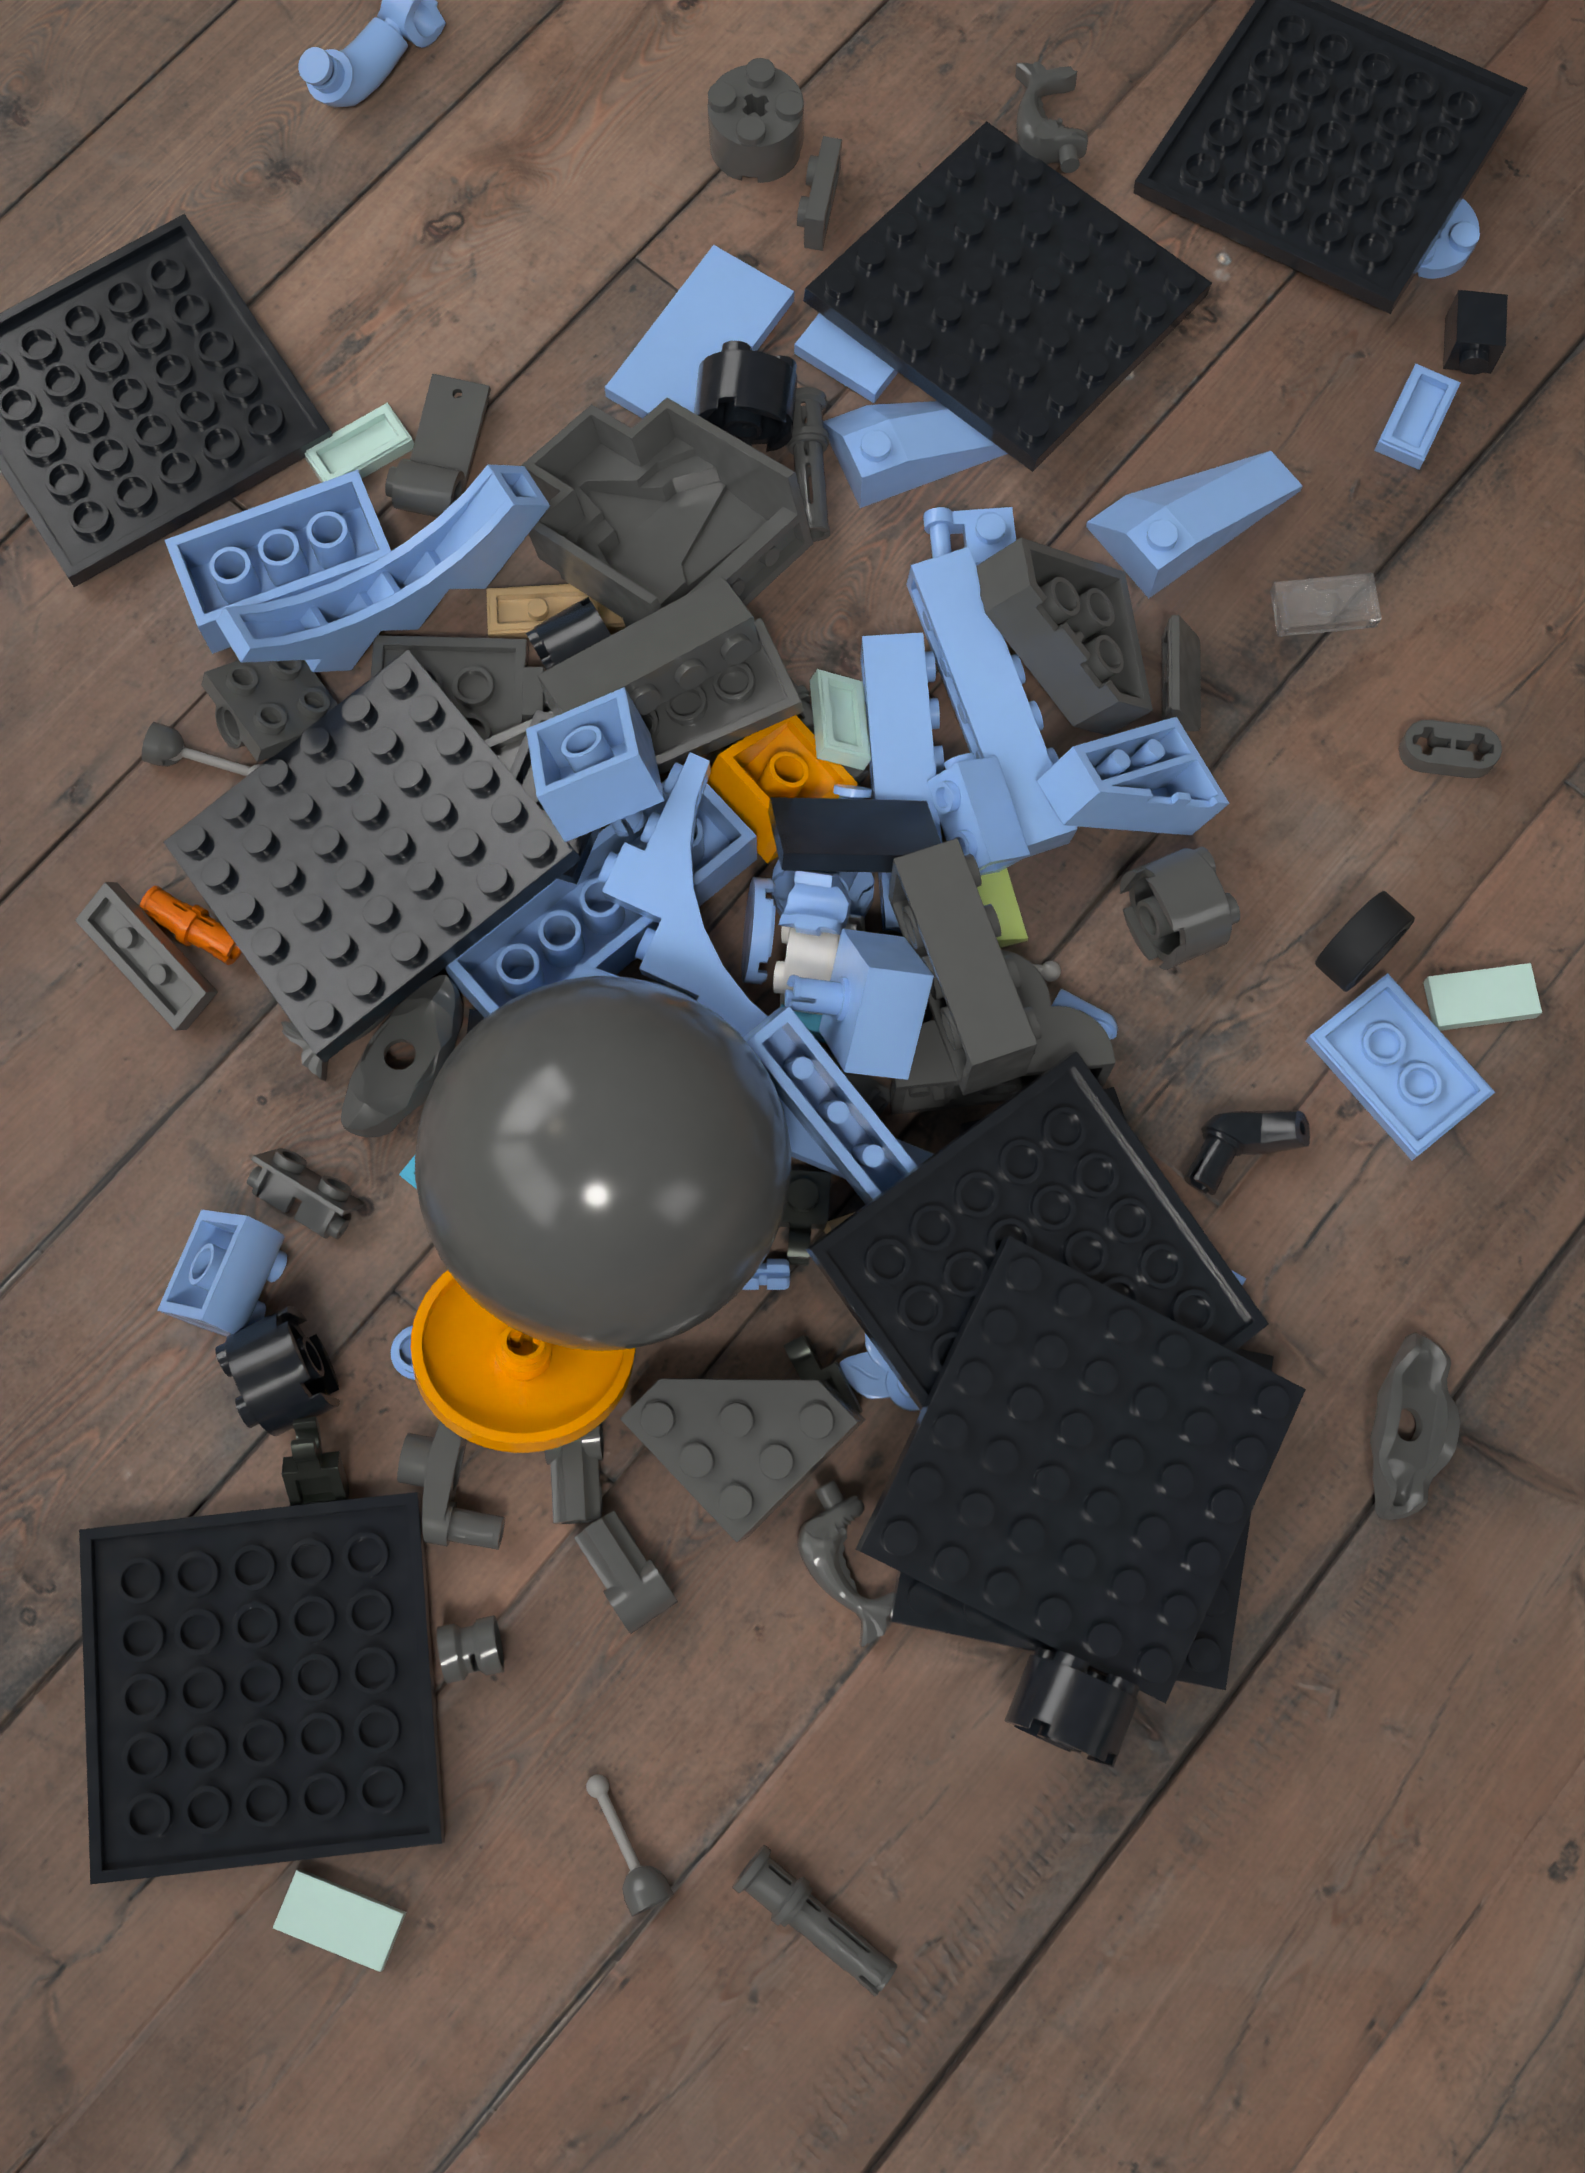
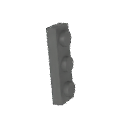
[75,882,218,1031]

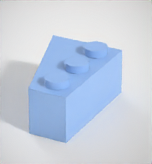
[1037,717,1230,835]

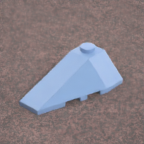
[823,401,1008,508]
[1086,451,1303,598]

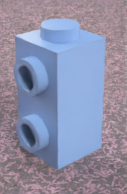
[927,753,1030,875]

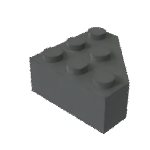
[976,537,1153,735]
[620,1378,866,1543]

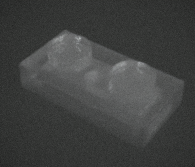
[1270,573,1382,637]

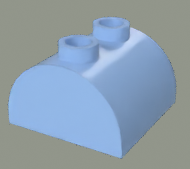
[157,1210,287,1337]

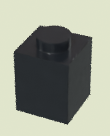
[1443,290,1508,375]

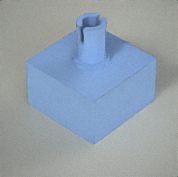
[526,687,665,842]
[785,929,934,1080]

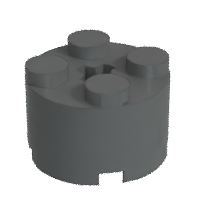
[707,58,804,183]
[1120,847,1240,970]

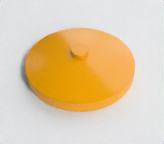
[411,1270,635,1453]

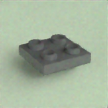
[201,660,338,762]

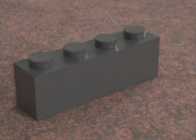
[538,576,761,716]

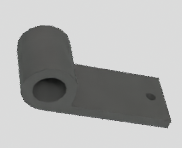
[385,373,491,518]

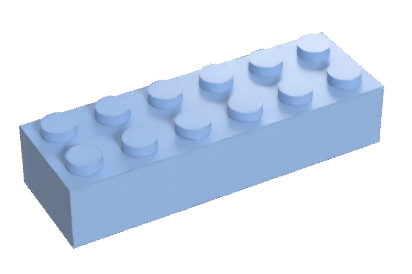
[445,765,757,1018]

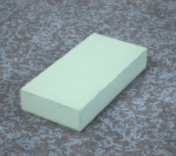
[304,403,414,483]
[810,669,871,770]
[1423,963,1542,1031]
[273,1869,407,1972]

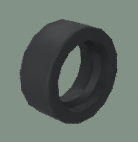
[1315,891,1415,992]

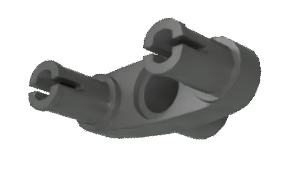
[397,1421,505,1550]

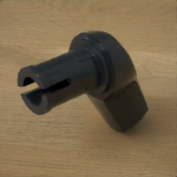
[1184,1110,1310,1195]

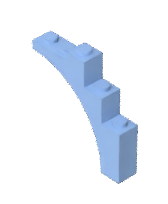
[216,464,550,672]
[598,752,768,1037]

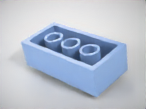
[165,470,391,654]

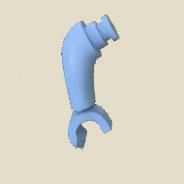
[298,0,446,108]
[778,784,872,936]

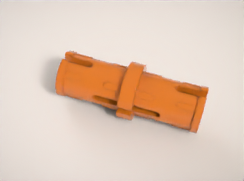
[139,886,242,965]

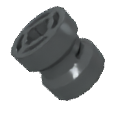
[437,1615,505,1683]

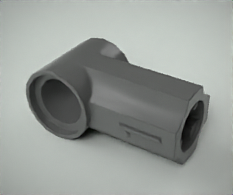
[544,1423,604,1524]
[574,1511,678,1634]

